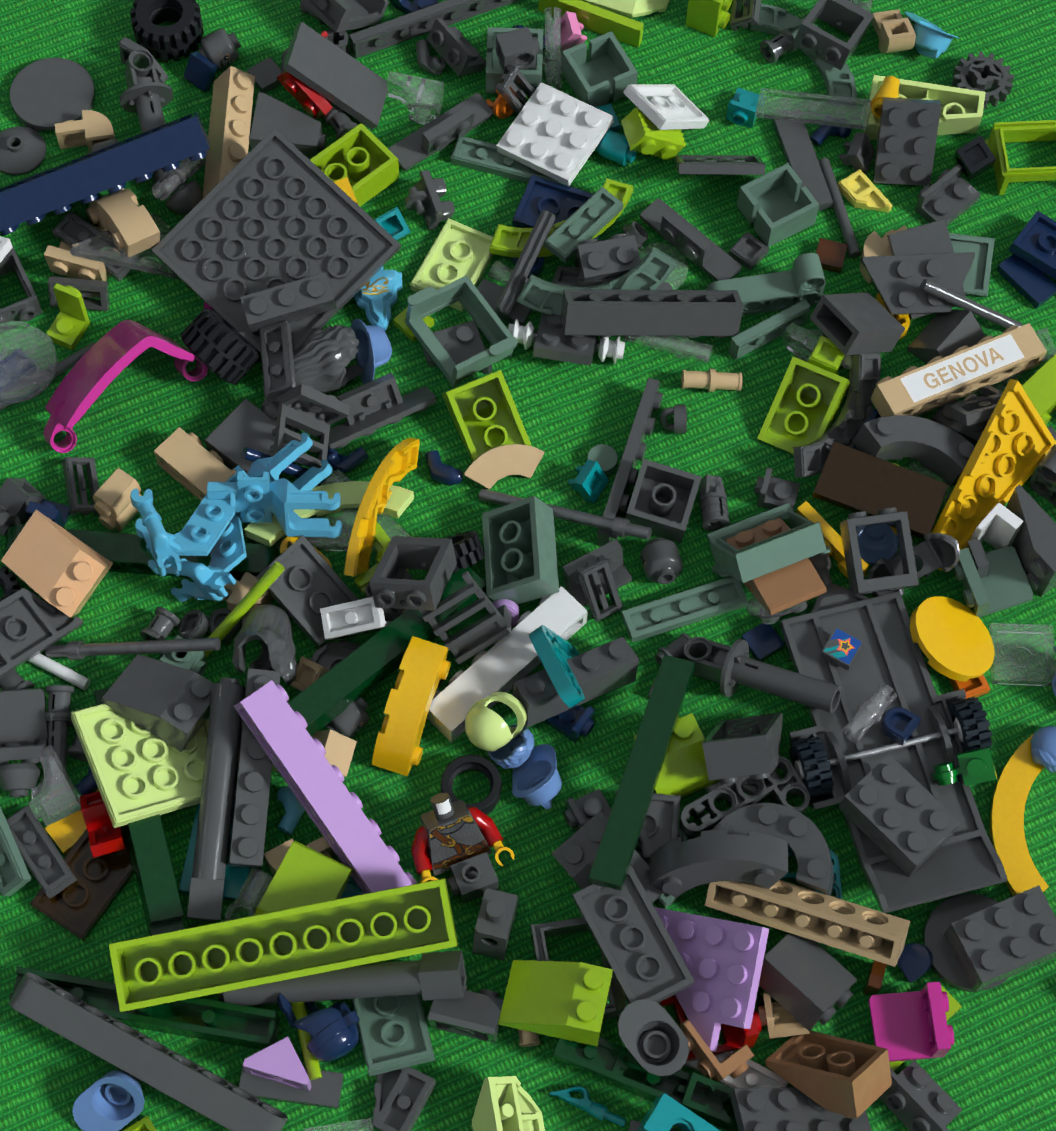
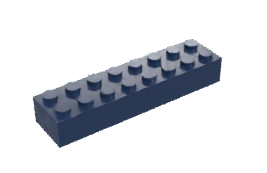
[0,112,210,236]

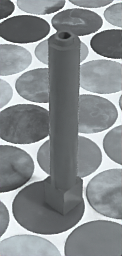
[187,678,245,922]
[219,950,467,1006]

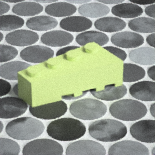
[863,75,986,140]

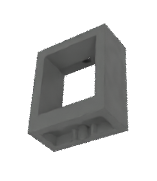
[793,0,874,70]
[0,246,42,332]
[839,507,919,596]
[369,536,457,611]

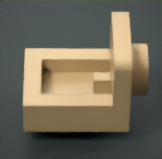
[758,993,810,1039]

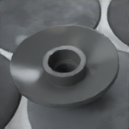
[0,126,46,176]

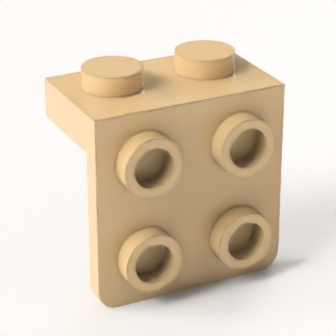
[44,227,113,281]

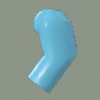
[277,786,304,835]

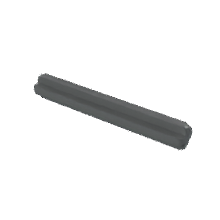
[495,210,555,316]

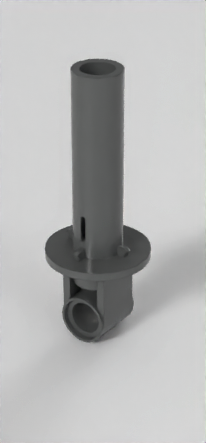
[119,49,180,191]
[684,637,842,714]

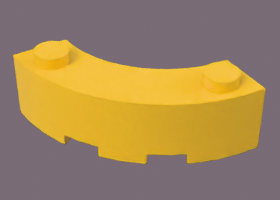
[371,636,451,776]

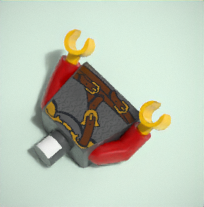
[411,793,515,883]

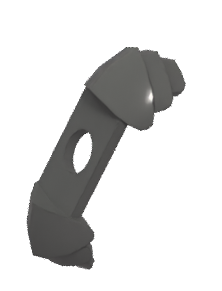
[868,533,960,597]

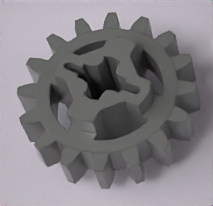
[952,52,1014,109]

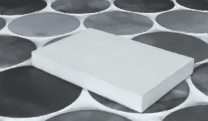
[623,84,709,130]

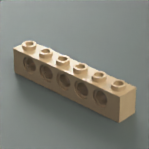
[705,880,910,967]

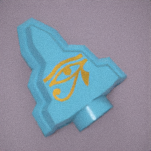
[353,267,402,331]

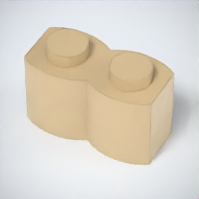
[93,468,141,532]

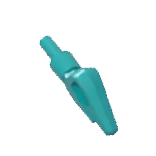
[549,1086,627,1127]

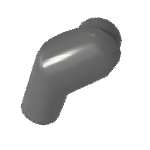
[416,40,446,75]

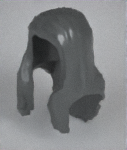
[293,325,363,394]
[232,604,298,686]

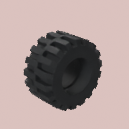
[130,0,204,62]
[180,308,260,385]

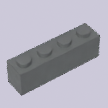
[512,637,639,727]

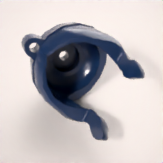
[277,993,360,1062]

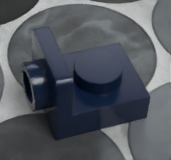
[25,499,70,528]
[545,705,596,743]

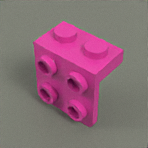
[868,982,954,1062]

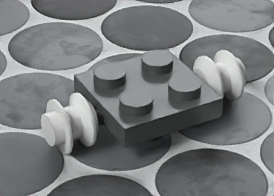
[508,313,625,366]

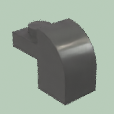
[0,478,45,536]

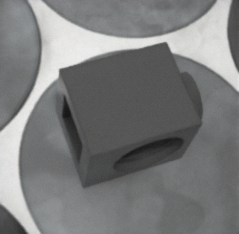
[496,27,540,74]

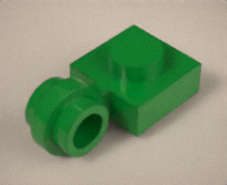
[932,746,997,786]

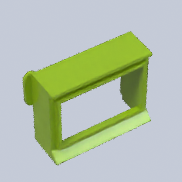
[985,120,1056,195]

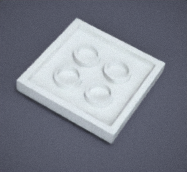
[496,82,614,186]

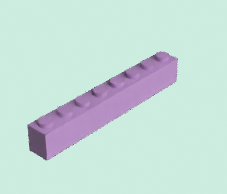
[234,680,418,894]

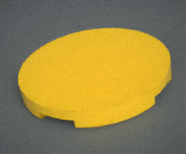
[910,596,995,682]

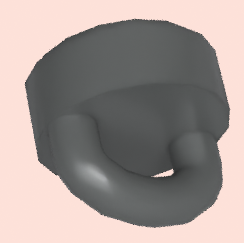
[660,404,687,434]

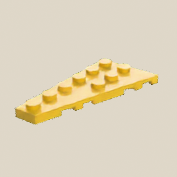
[931,379,1056,571]

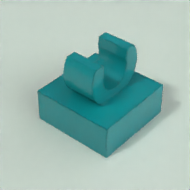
[568,460,609,503]

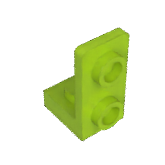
[46,283,90,351]

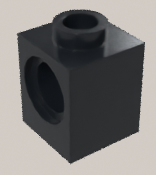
[954,135,996,181]

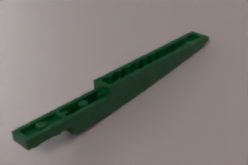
[93,689,184,936]
[551,1037,739,1131]

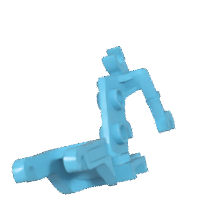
[148,432,332,602]
[130,471,342,577]

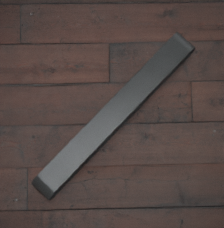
[8,972,288,1131]

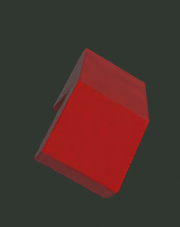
[80,791,125,858]

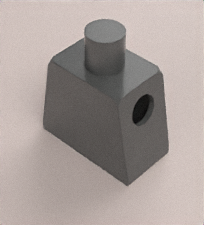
[472,888,519,961]

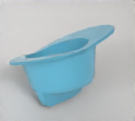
[905,12,960,59]

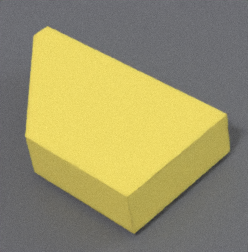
[837,169,893,213]

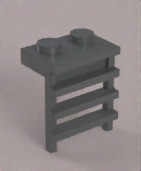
[270,384,350,469]
[419,571,512,664]

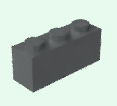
[240,272,337,333]

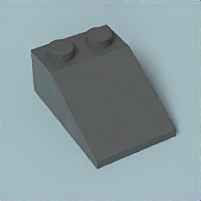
[1006,485,1056,597]
[101,654,214,752]
[702,712,783,784]
[551,810,665,903]

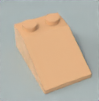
[1,510,113,618]

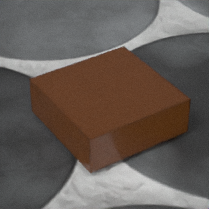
[816,238,848,273]
[863,960,887,996]

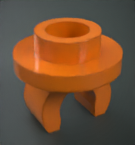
[486,89,514,119]

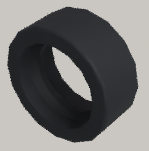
[441,754,502,815]

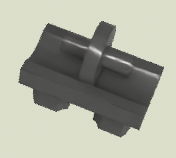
[404,170,455,230]

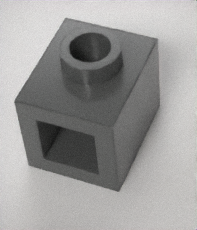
[447,852,499,904]

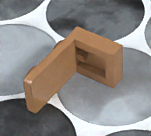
[678,1019,755,1082]

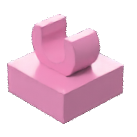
[552,11,588,51]

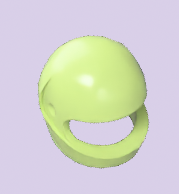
[465,692,527,751]

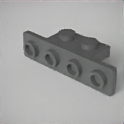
[389,93,493,171]
[640,198,742,281]
[328,373,437,449]
[879,1060,962,1131]

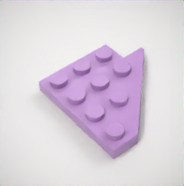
[654,907,769,1052]

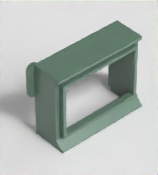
[405,275,518,388]
[707,503,831,583]

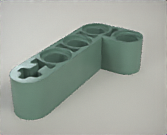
[705,253,826,316]

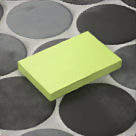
[410,218,494,312]

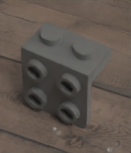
[574,234,641,282]
[0,688,49,766]

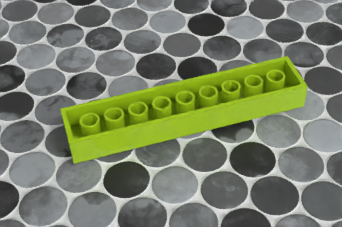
[108,878,458,1012]

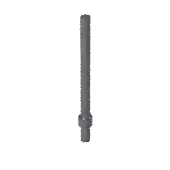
[479,489,652,540]
[45,638,221,660]

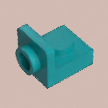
[726,88,764,128]

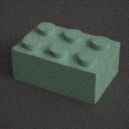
[482,496,559,605]

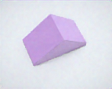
[242,1036,312,1092]

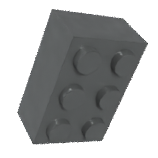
[838,754,961,877]
[944,885,1056,993]

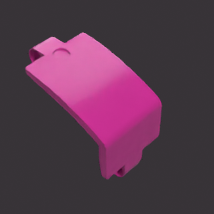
[43,320,208,453]

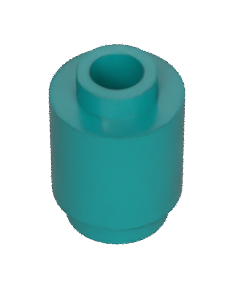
[594,130,638,166]

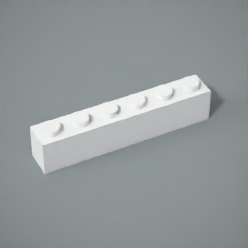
[427,586,588,743]

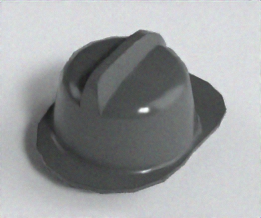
[618,999,689,1076]

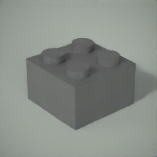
[625,459,701,543]

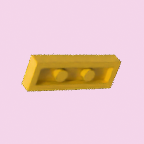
[797,501,869,578]

